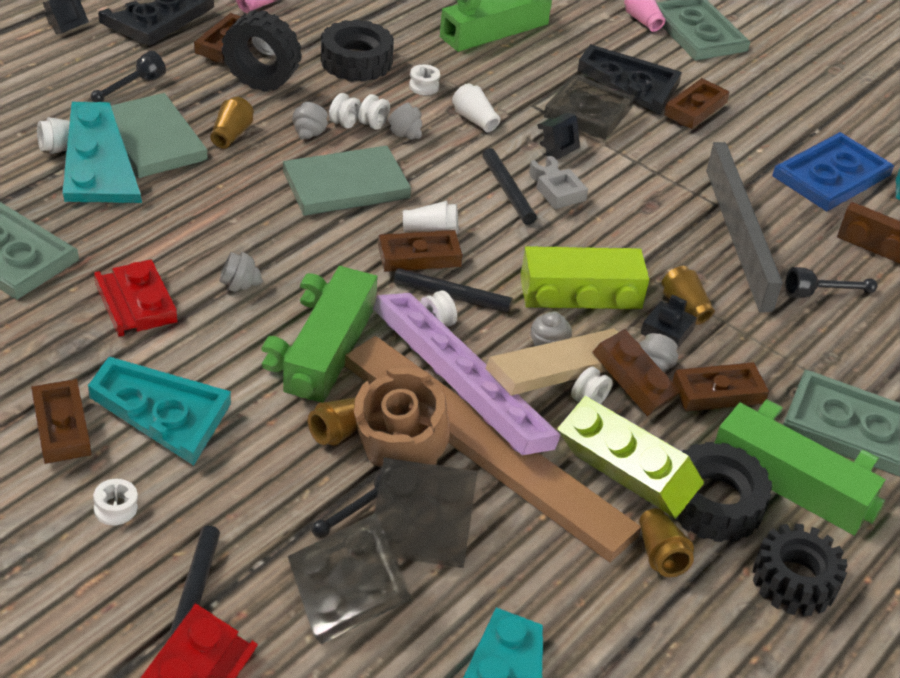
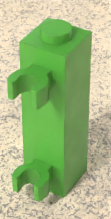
[439,0,552,52]
[261,266,378,403]
[714,399,886,536]

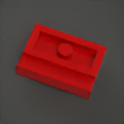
[94,259,178,337]
[140,603,258,678]

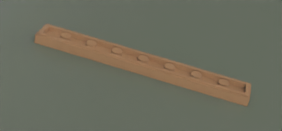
[345,336,641,563]

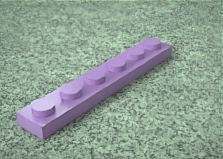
[373,293,561,456]

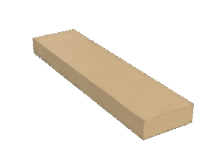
[485,328,618,396]

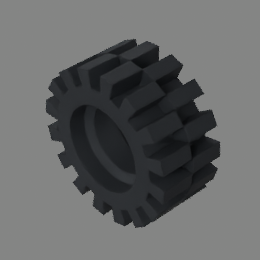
[752,523,848,616]

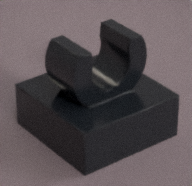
[43,0,89,34]
[538,113,580,160]
[640,295,697,349]

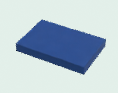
[772,132,894,212]

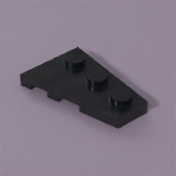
[98,0,214,46]
[578,44,682,115]

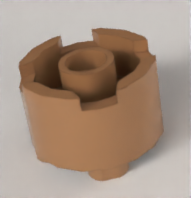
[354,366,450,472]

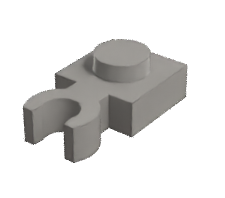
[529,156,588,209]

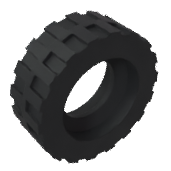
[221,10,302,91]
[321,20,394,82]
[673,442,772,542]

